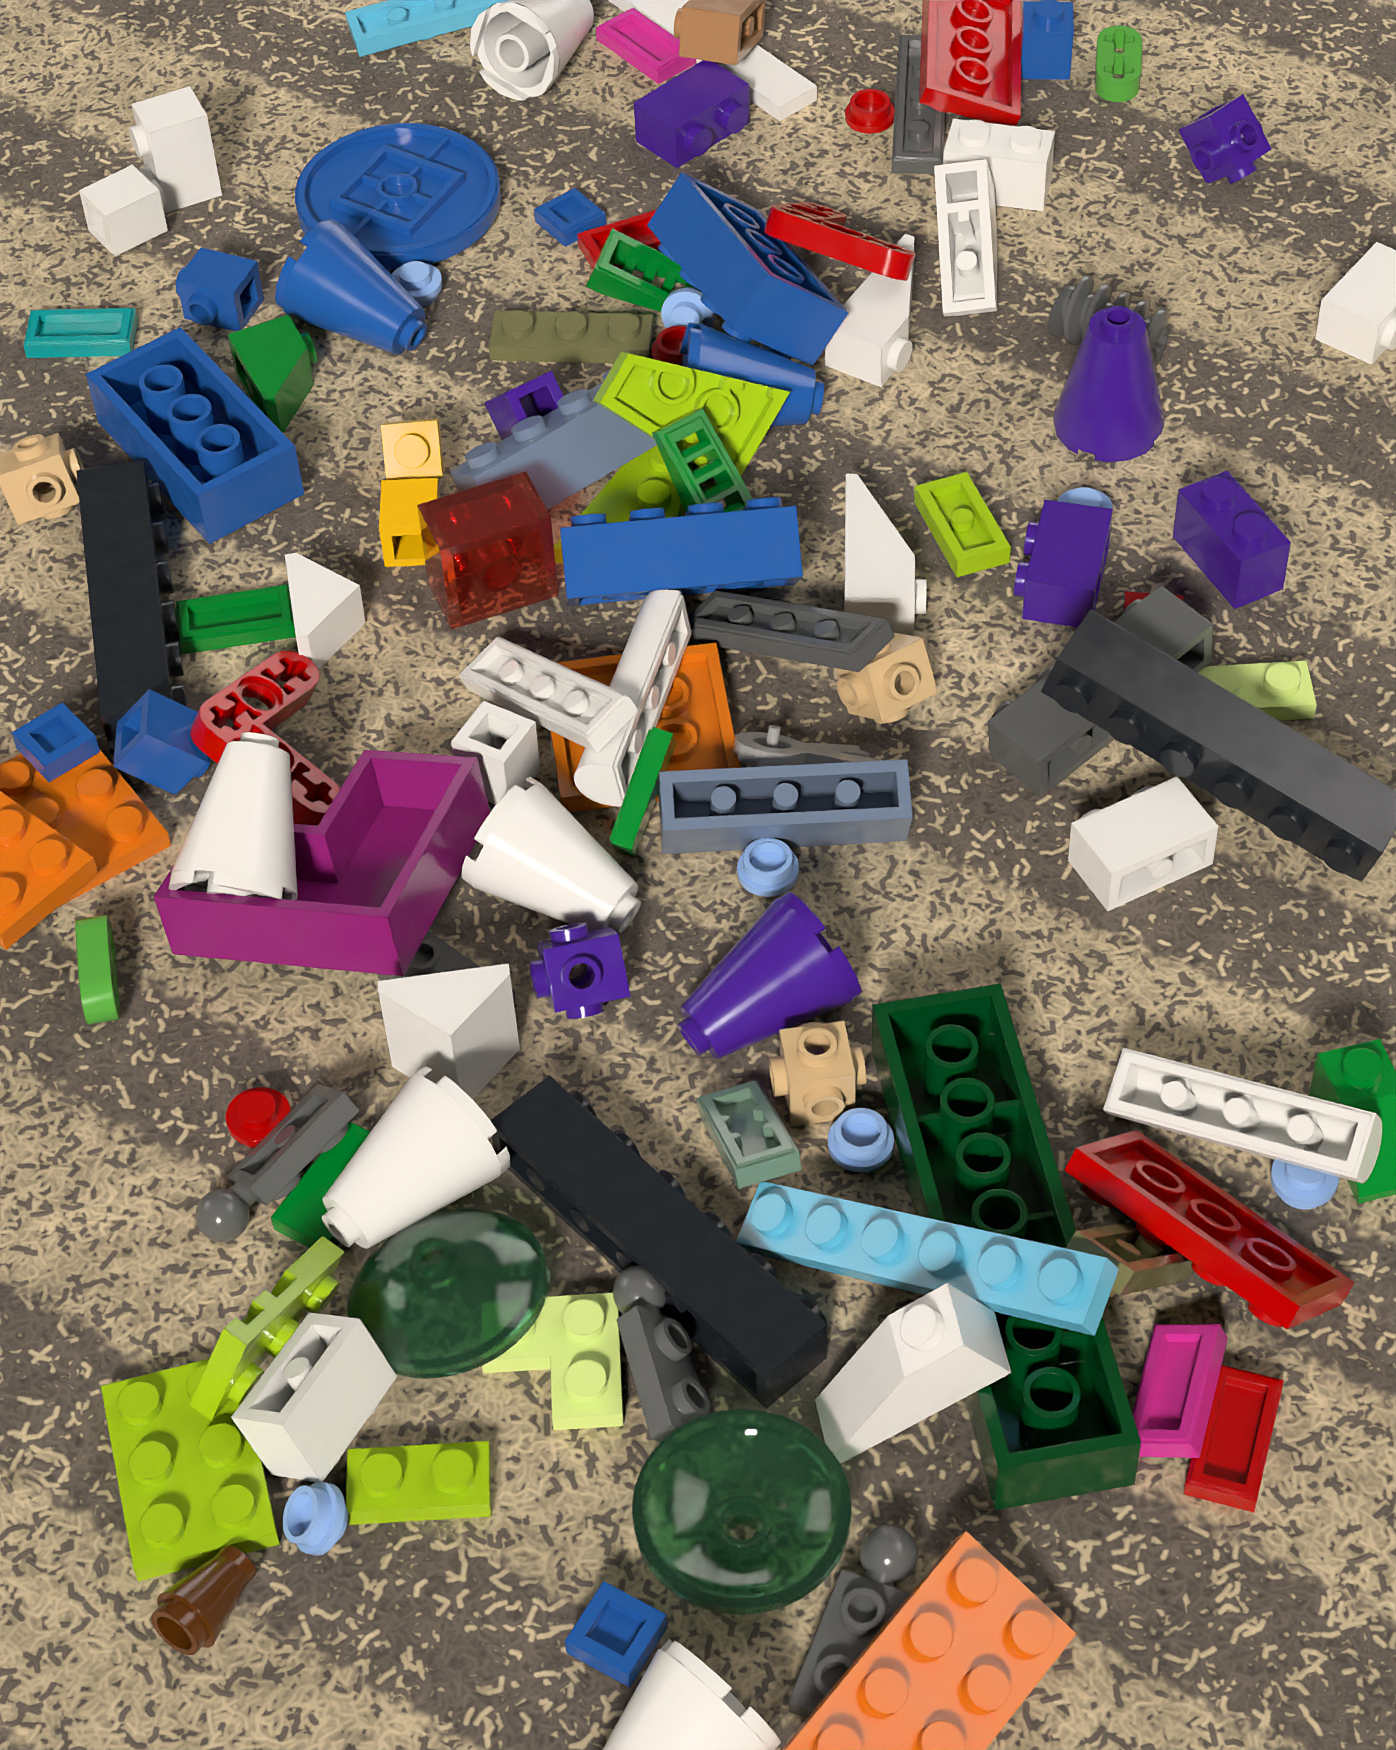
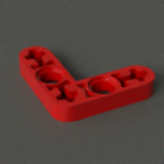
[764,202,916,281]
[190,651,340,826]

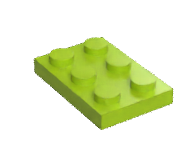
[101,1358,280,1582]

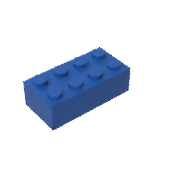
[647,172,849,366]
[85,327,304,544]
[560,497,803,607]

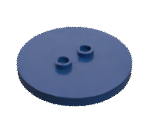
[295,123,501,270]

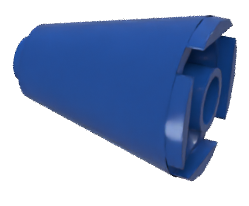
[275,219,427,355]
[679,322,824,427]

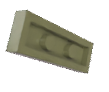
[489,310,654,364]
[1065,1222,1193,1297]

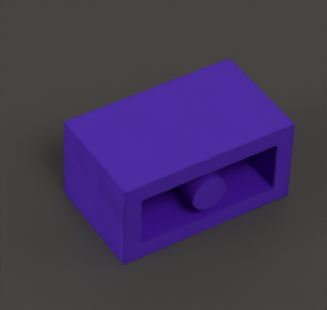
[634,60,750,168]
[1173,470,1291,609]
[1014,499,1113,627]

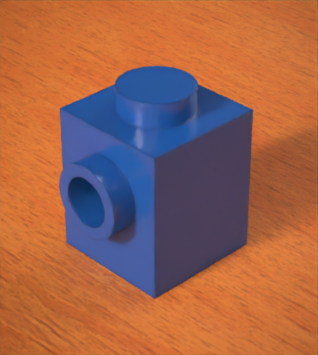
[1021,0,1074,80]
[176,247,264,331]
[113,689,212,794]

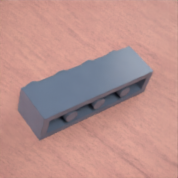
[450,369,657,537]
[658,759,913,854]

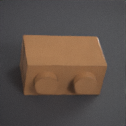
[674,0,766,65]

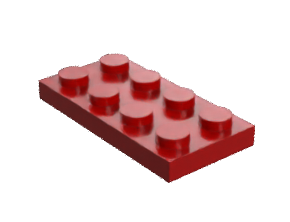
[919,0,1021,126]
[1064,1130,1355,1330]

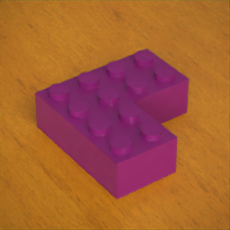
[153,750,490,976]

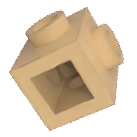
[0,433,84,525]
[836,632,938,724]
[769,1021,866,1126]

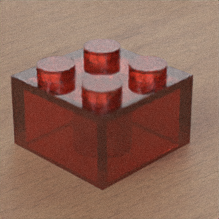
[417,471,559,630]

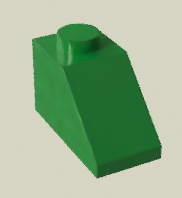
[228,315,317,433]
[1308,1038,1396,1204]

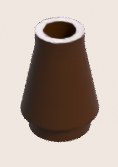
[151,1545,256,1655]

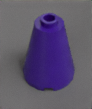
[1053,306,1164,462]
[677,892,862,1059]

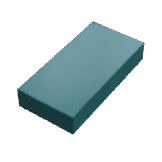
[23,308,138,358]

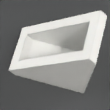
[285,553,366,669]

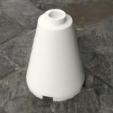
[470,0,594,101]
[169,732,298,900]
[461,777,641,933]
[322,1066,510,1249]
[603,1639,781,1750]

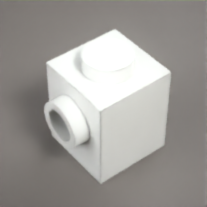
[79,165,168,257]
[451,701,541,804]

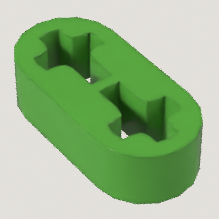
[1095,25,1142,102]
[75,915,121,1025]

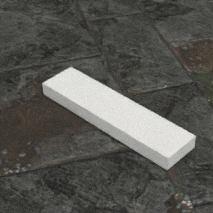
[459,636,639,753]

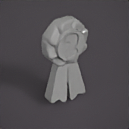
[733,725,880,767]

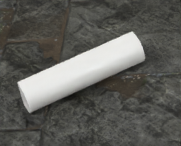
[574,590,692,807]
[1103,1048,1382,1183]

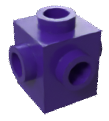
[1178,94,1272,184]
[529,923,631,1019]

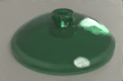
[347,1209,549,1379]
[632,1409,851,1615]

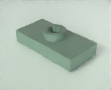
[696,1080,802,1189]

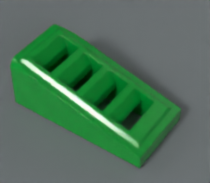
[585,228,695,312]
[652,409,752,512]

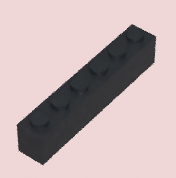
[76,460,189,754]
[1041,609,1396,882]
[490,1076,827,1409]

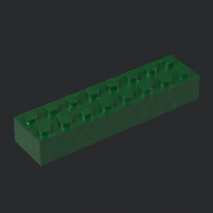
[871,983,1141,1510]

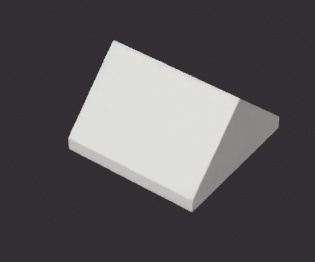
[377,963,520,1099]

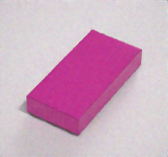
[596,8,696,84]
[1132,1324,1228,1458]

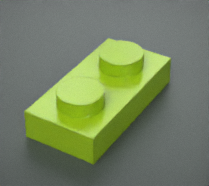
[914,472,1011,577]
[346,1441,492,1525]

